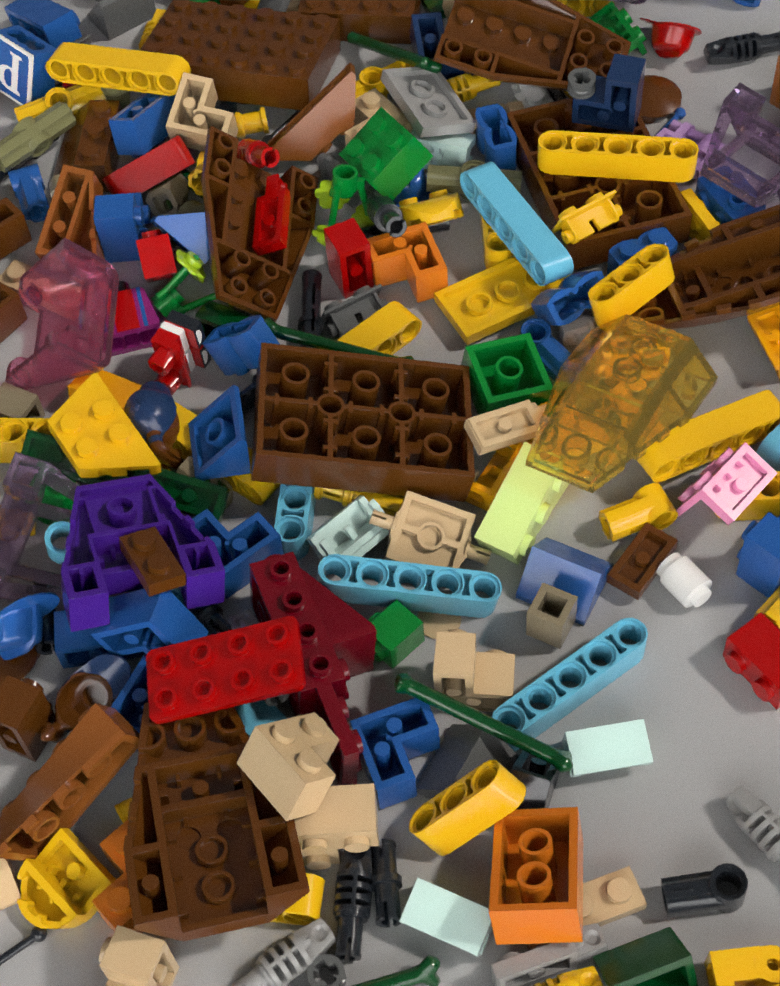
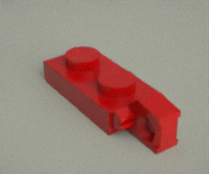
[252,173,291,256]

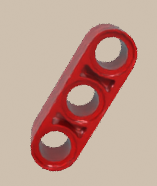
[102,135,196,194]

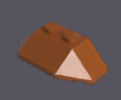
[267,62,356,161]

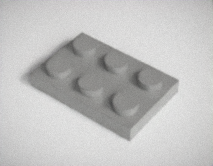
[380,67,477,138]

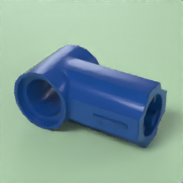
[8,163,49,223]
[520,318,580,384]

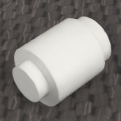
[656,552,712,608]

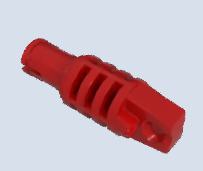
[237,138,280,169]

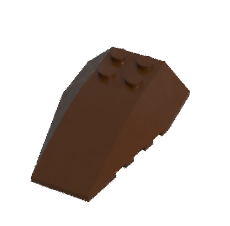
[616,204,780,332]
[123,702,310,941]

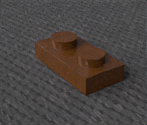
[606,522,678,600]
[119,526,186,597]

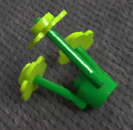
[312,164,375,246]
[150,249,234,317]

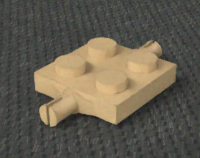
[369,490,491,568]

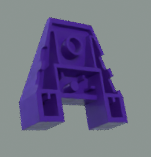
[61,474,225,632]

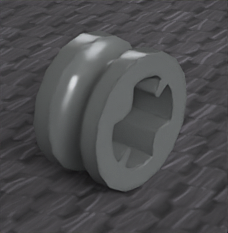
[567,68,596,99]
[307,954,346,986]

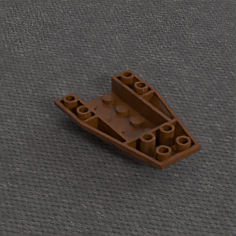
[433,0,631,91]
[201,126,319,322]

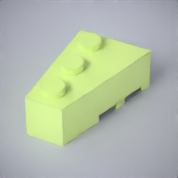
[474,441,571,565]

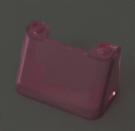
[5,238,119,390]

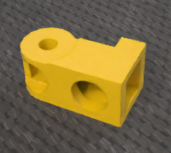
[704,945,780,986]

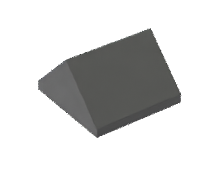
[87,0,156,40]
[416,724,519,799]

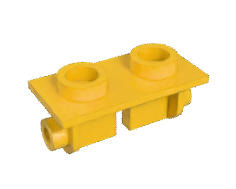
[552,190,623,244]

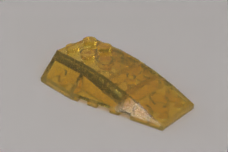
[526,314,718,493]

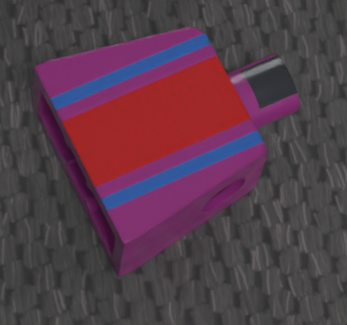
[97,281,161,358]

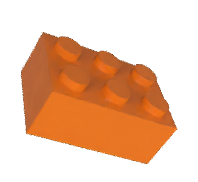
[489,807,583,945]

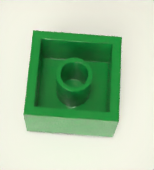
[339,107,433,201]
[461,333,554,415]

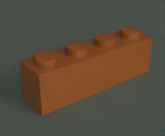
[0,703,140,861]

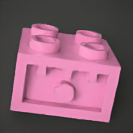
[676,442,777,525]

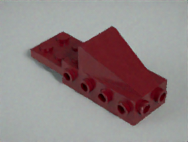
[249,551,377,785]

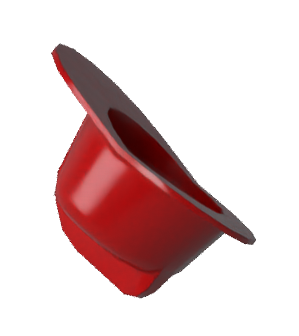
[639,18,702,58]

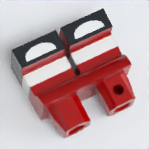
[147,310,212,395]

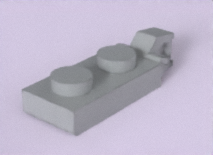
[491,923,608,986]

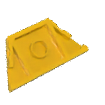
[47,372,161,478]

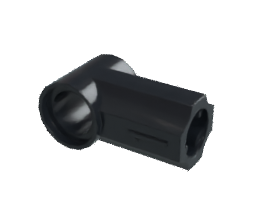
[660,863,748,918]

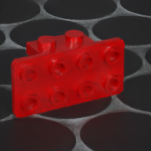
[146,616,306,725]

